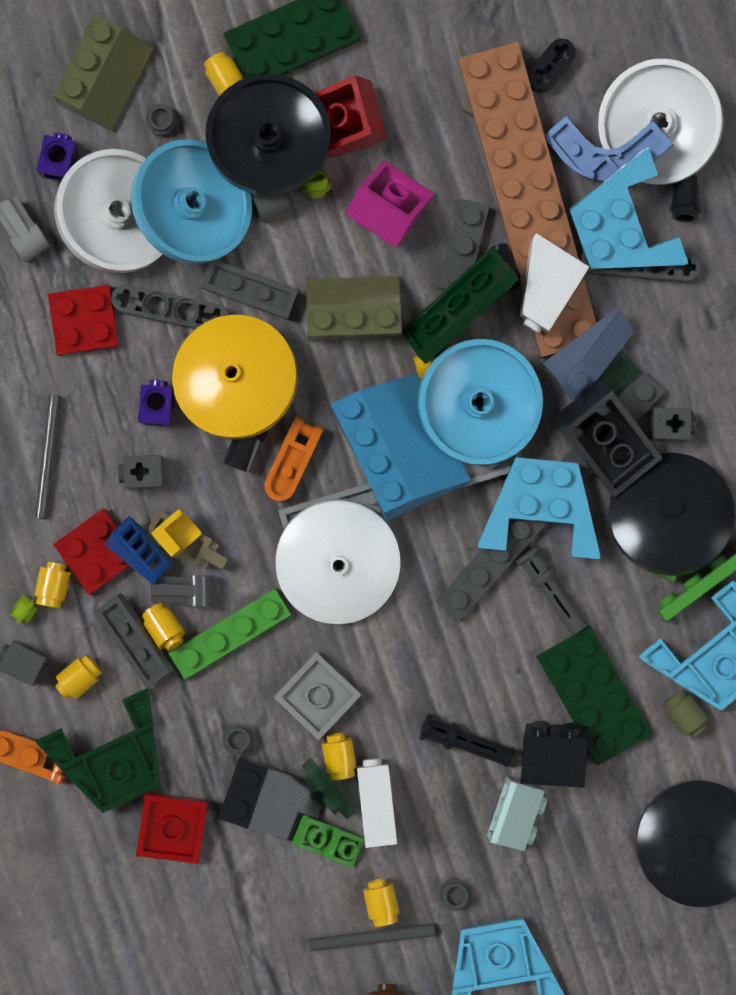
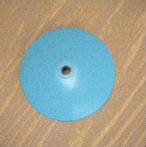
[131,139,252,264]
[417,339,543,465]

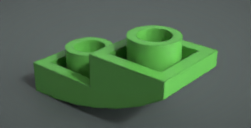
[292,814,365,867]

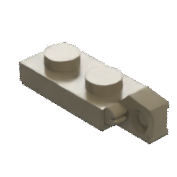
[146,510,230,570]

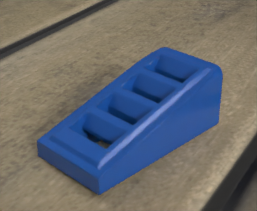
[105,516,173,584]

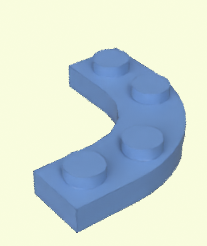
[544,116,674,181]

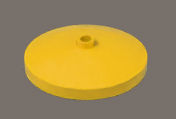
[172,315,298,439]

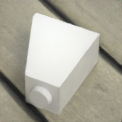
[520,233,589,334]
[357,758,397,848]

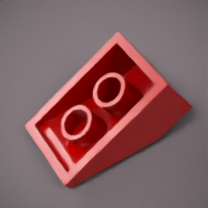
[314,75,387,159]

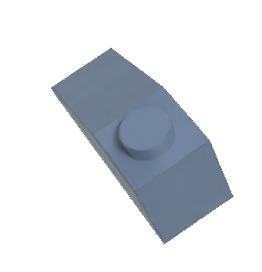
[543,307,634,400]

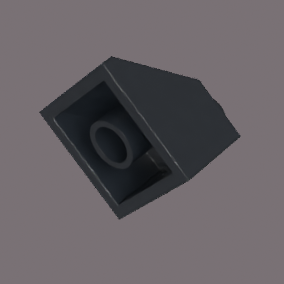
[520,721,589,788]

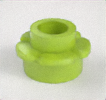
[301,172,331,198]
[9,595,37,624]

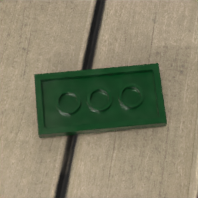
[223,0,361,79]
[401,247,519,364]
[536,626,652,765]

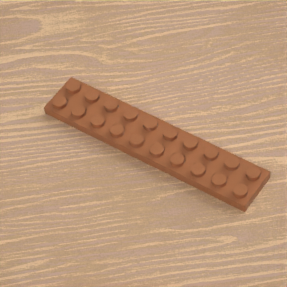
[458,42,596,358]

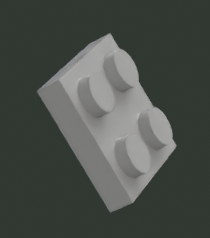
[273,652,362,740]

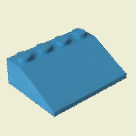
[331,373,471,522]

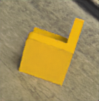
[151,508,202,558]

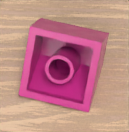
[345,160,434,248]

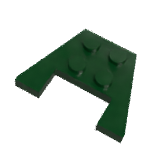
[35,688,160,813]

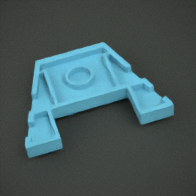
[569,148,689,269]
[477,457,600,560]
[638,580,736,711]
[451,917,564,995]

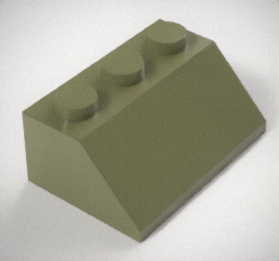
[53,14,154,131]
[307,276,402,341]

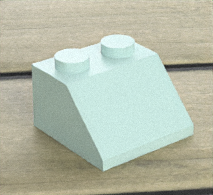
[487,776,547,851]

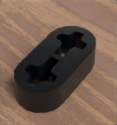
[528,38,576,93]

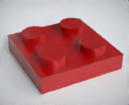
[48,285,119,356]
[53,508,134,595]
[136,792,208,864]

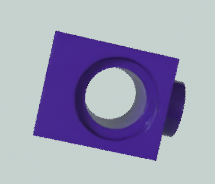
[37,133,79,181]
[138,380,175,427]

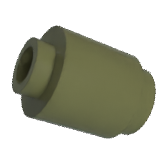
[663,690,708,737]

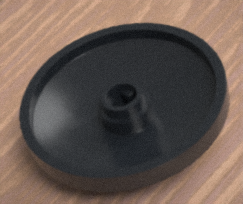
[206,74,331,196]
[608,453,735,576]
[635,780,736,907]

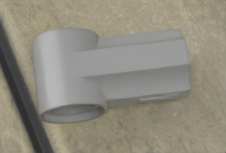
[0,196,51,263]

